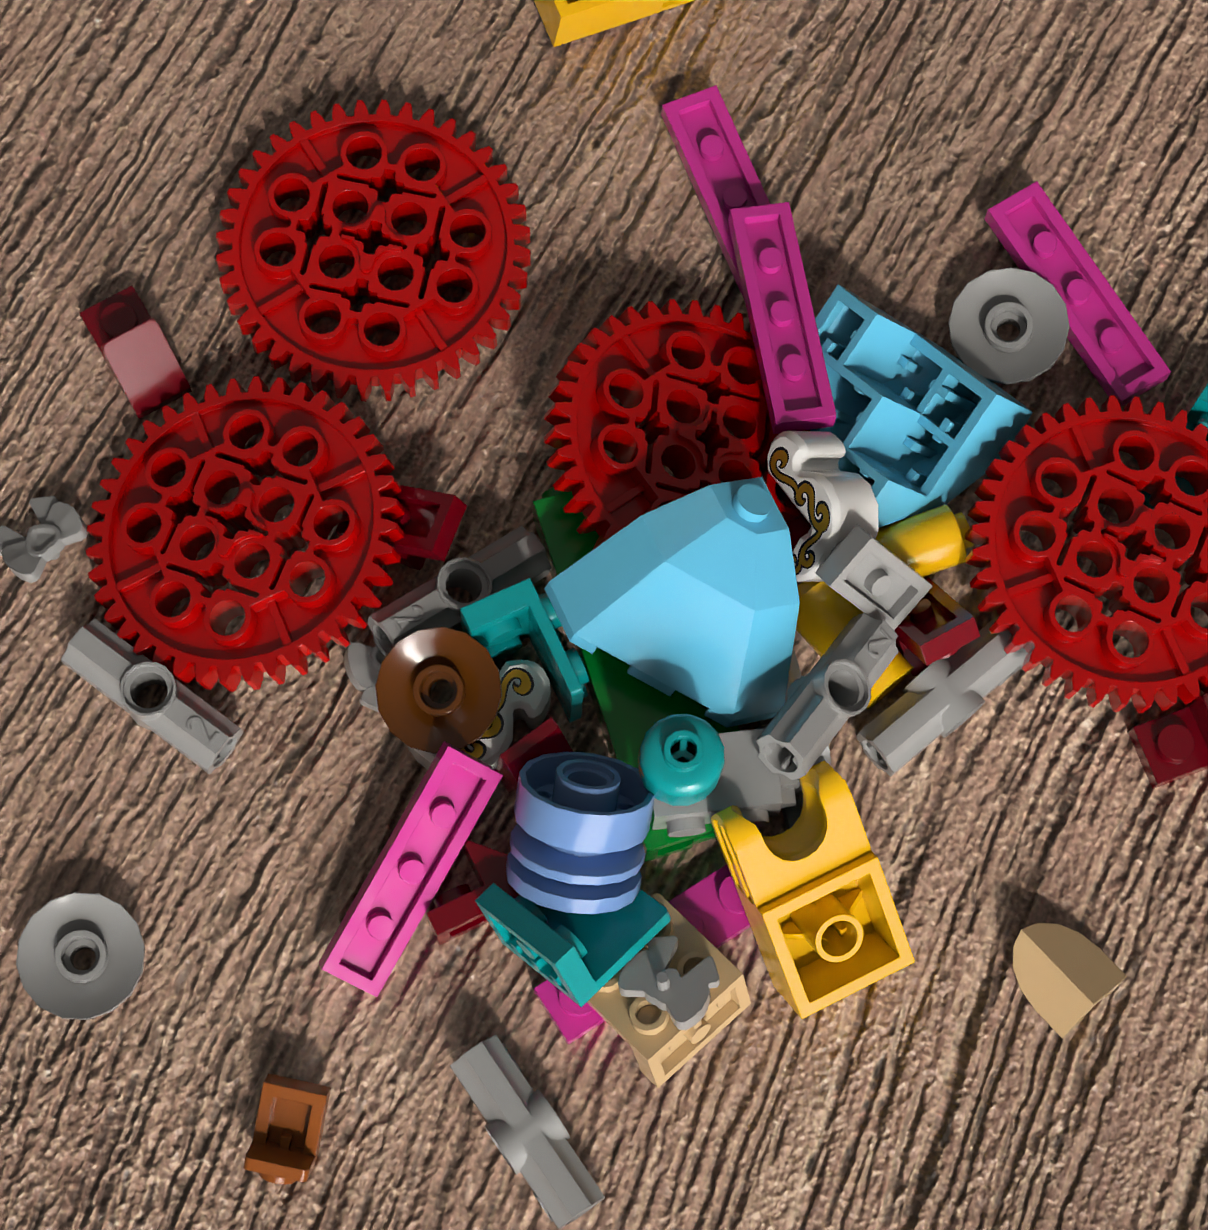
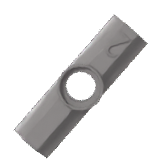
[367,526,551,657]
[756,613,899,781]
[856,617,1028,777]
[61,618,243,775]
[450,1034,605,1230]

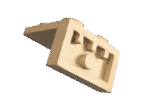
[587,893,751,1088]

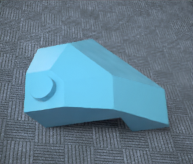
[810,284,1033,527]
[544,477,800,728]

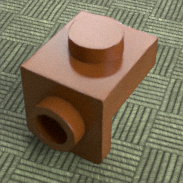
[243,1073,331,1184]

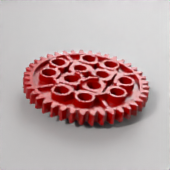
[216,99,531,402]
[544,299,811,552]
[86,376,405,692]
[965,395,1208,713]

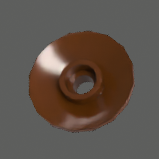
[375,627,502,754]

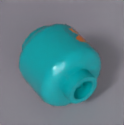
[638,714,725,806]

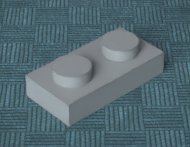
[815,525,933,630]

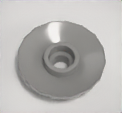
[948,267,1070,385]
[16,892,145,1020]

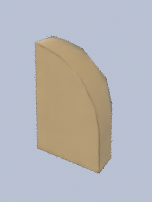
[1013,923,1127,1038]

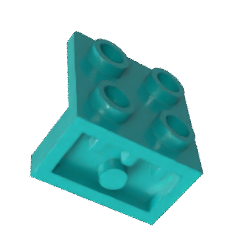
[460,578,589,723]
[475,883,671,1007]

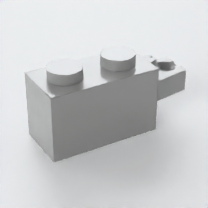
[651,728,824,837]

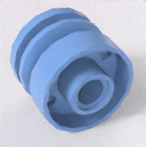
[506,751,655,914]

